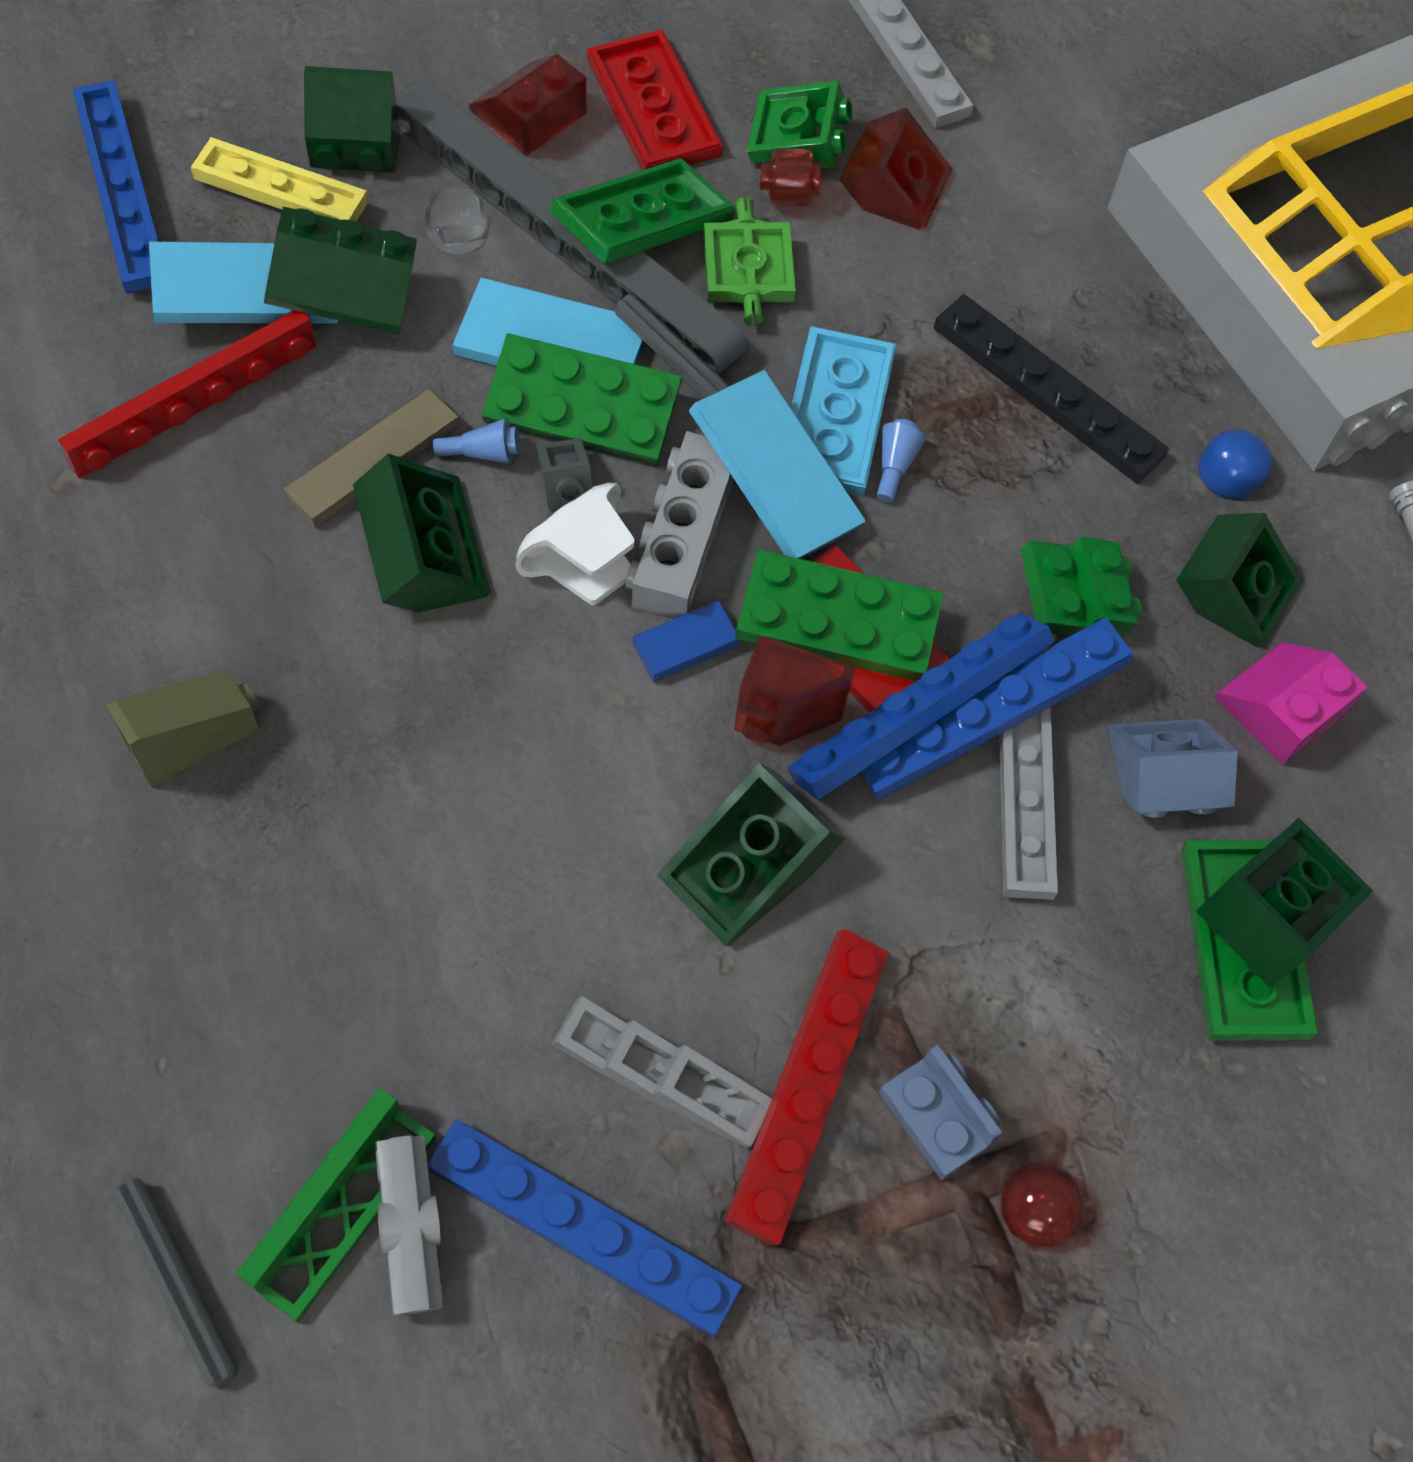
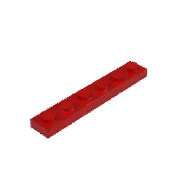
[58,310,316,478]
[724,929,889,1246]

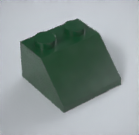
[304,66,400,173]
[1176,513,1303,647]

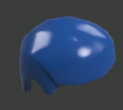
[1198,429,1273,500]

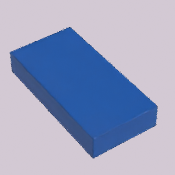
[633,601,740,683]

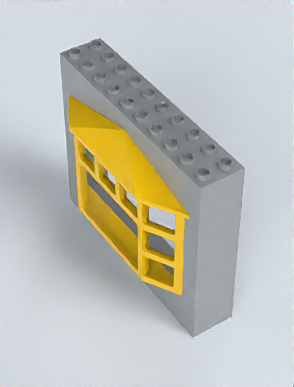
[1107,35,1413,471]

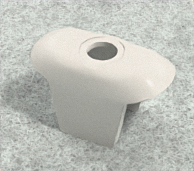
[515,483,634,605]

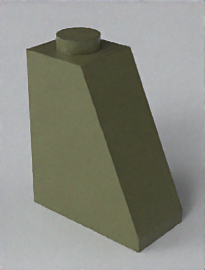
[106,670,260,788]

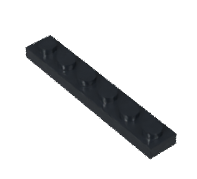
[933,294,1170,485]

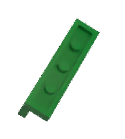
[236,1087,436,1323]

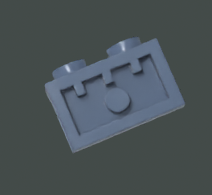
[878,1045,1002,1181]

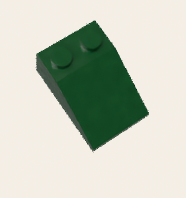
[657,763,846,946]
[1196,818,1373,989]

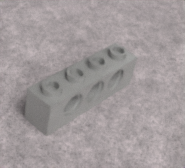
[625,431,734,619]

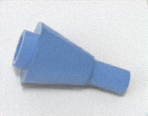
[433,418,521,464]
[876,419,926,503]

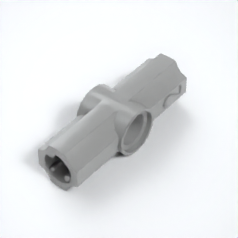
[375,1135,443,1316]

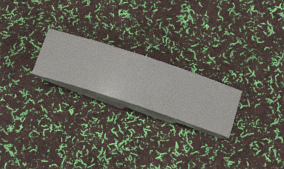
[551,996,772,1148]

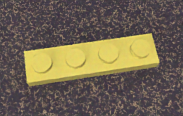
[191,137,368,222]

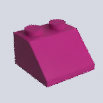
[1214,642,1368,765]

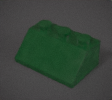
[264,206,417,334]
[353,453,491,612]

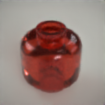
[760,148,821,207]

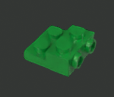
[746,80,853,171]
[1020,536,1142,637]

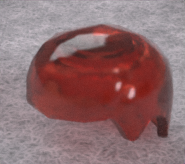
[999,1162,1084,1248]

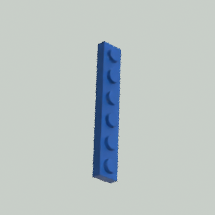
[72,80,159,294]
[787,613,1054,800]
[860,617,1133,801]
[427,1119,742,1339]

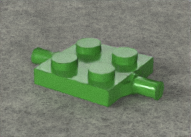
[703,197,796,326]

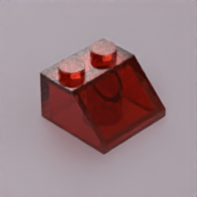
[469,54,587,157]
[839,107,953,230]
[734,635,856,746]

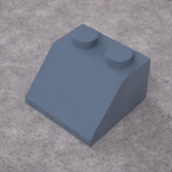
[1109,719,1238,818]

